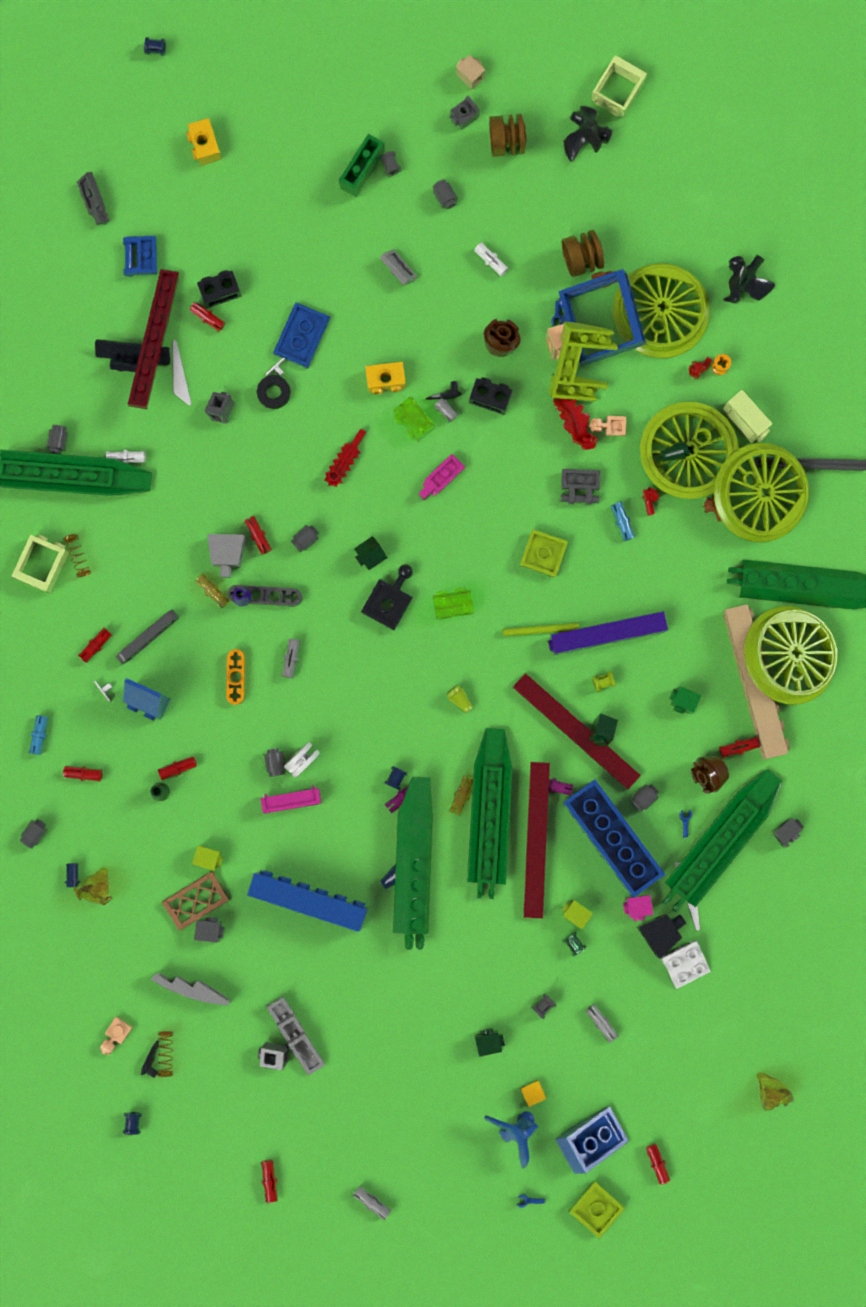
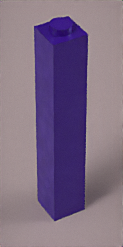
[548,611,668,655]

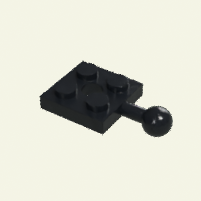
[361,564,413,631]

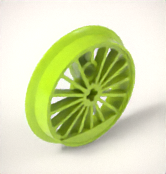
[613,263,710,358]
[640,402,739,499]
[714,443,809,542]
[744,606,837,705]

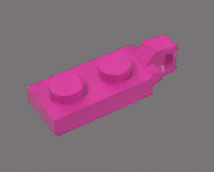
[419,454,465,500]

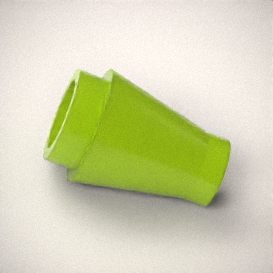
[446,685,474,714]

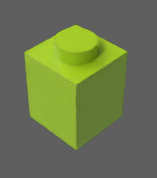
[192,845,224,871]
[561,899,593,929]

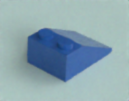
[123,678,170,720]
[555,1106,629,1174]

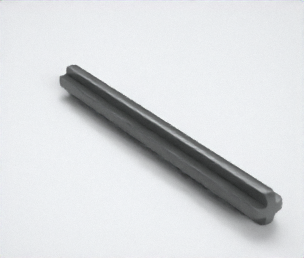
[754,457,866,471]

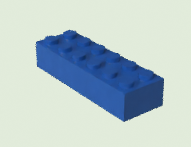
[562,779,665,898]
[247,870,368,932]

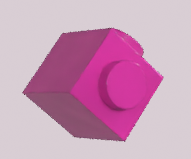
[623,895,653,921]

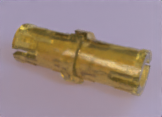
[194,573,230,609]
[449,776,473,816]

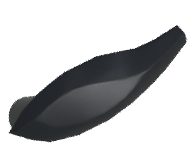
[426,381,462,400]
[141,1040,159,1078]

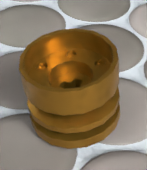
[489,114,527,157]
[561,230,604,277]

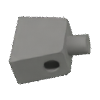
[208,534,246,578]

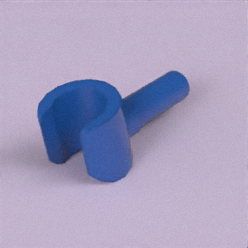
[551,301,563,326]
[679,810,692,837]
[517,1194,545,1208]

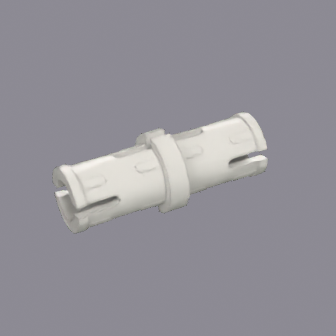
[474,242,509,277]
[106,450,146,464]

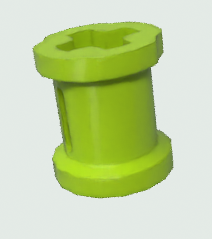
[592,670,616,693]

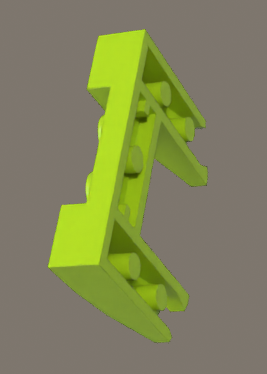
[548,321,618,401]

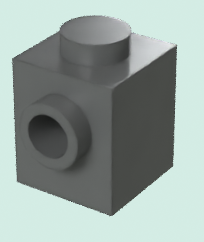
[194,917,225,943]

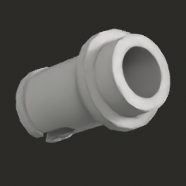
[434,398,458,422]

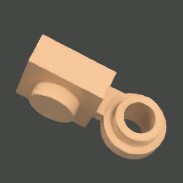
[589,416,626,437]
[99,1017,133,1055]

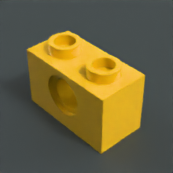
[186,118,222,166]
[365,362,406,395]

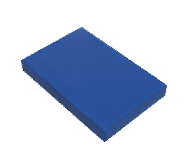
[273,302,330,369]

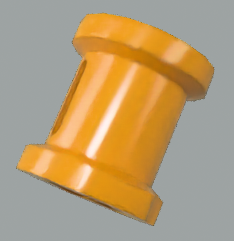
[712,354,731,375]

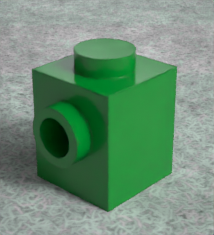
[669,686,701,714]

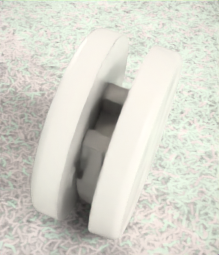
[284,742,320,777]

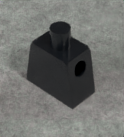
[637,914,687,959]

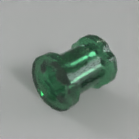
[562,931,587,957]

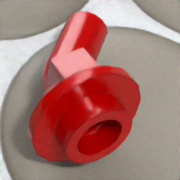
[689,357,712,380]
[642,487,660,516]

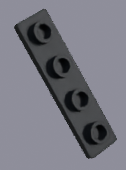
[95,339,171,372]

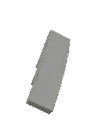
[151,972,232,1006]
[266,995,325,1076]

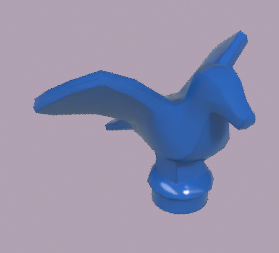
[484,1111,538,1168]

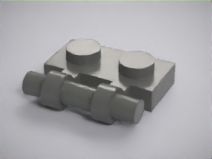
[561,469,600,505]

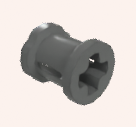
[380,151,402,176]
[531,993,557,1019]

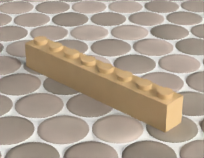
[722,604,790,760]

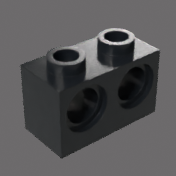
[197,270,242,309]
[469,377,512,415]

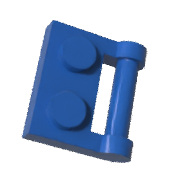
[123,236,157,277]

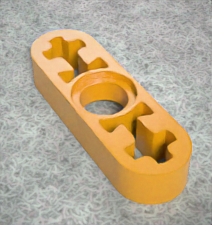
[226,649,245,705]

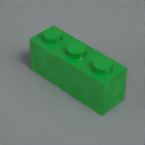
[339,133,385,197]

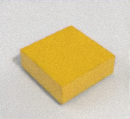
[520,1080,547,1107]

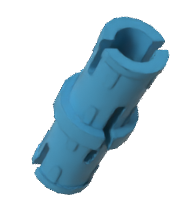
[610,502,635,541]
[29,715,49,755]

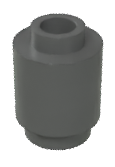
[433,179,458,209]
[46,425,68,454]
[291,525,319,552]
[264,748,285,777]
[630,784,659,812]
[20,819,48,849]

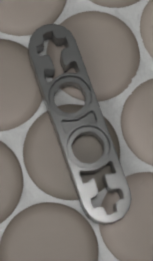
[228,585,303,607]
[116,609,179,665]

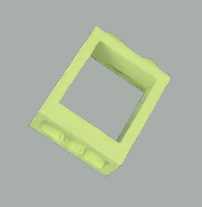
[591,55,647,118]
[722,390,772,444]
[12,534,69,594]

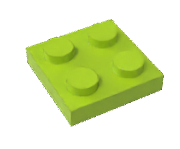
[520,529,568,578]
[569,1180,625,1239]

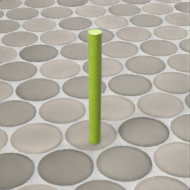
[502,623,579,637]

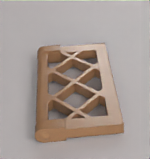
[162,871,229,931]

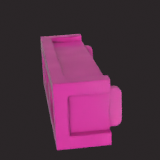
[261,785,322,814]

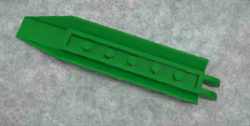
[0,450,152,496]
[727,559,866,610]
[467,728,513,899]
[663,769,783,912]
[393,777,433,950]

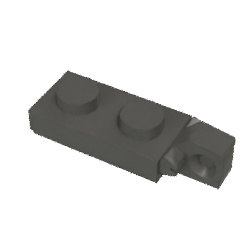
[77,172,109,225]

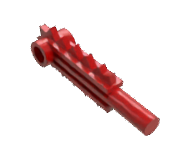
[324,429,366,488]

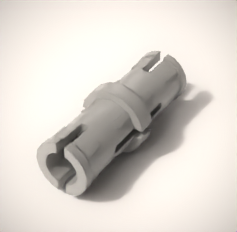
[281,638,301,678]
[585,1004,619,1043]
[353,1185,391,1220]

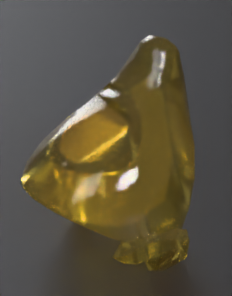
[73,867,112,906]
[757,1072,794,1111]

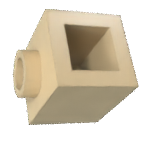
[456,55,485,90]

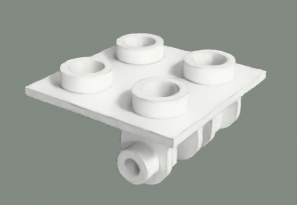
[661,940,711,989]

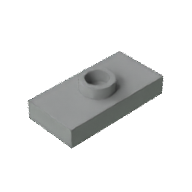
[380,249,417,285]

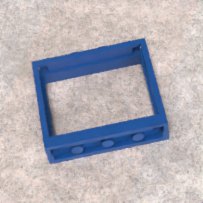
[558,269,647,366]

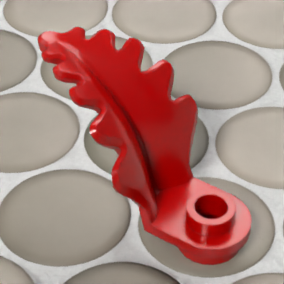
[553,398,598,450]

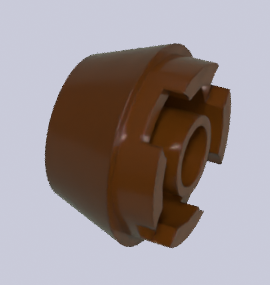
[484,319,521,357]
[691,756,729,794]

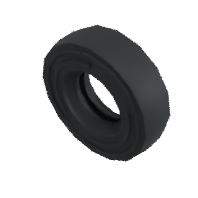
[257,375,291,409]

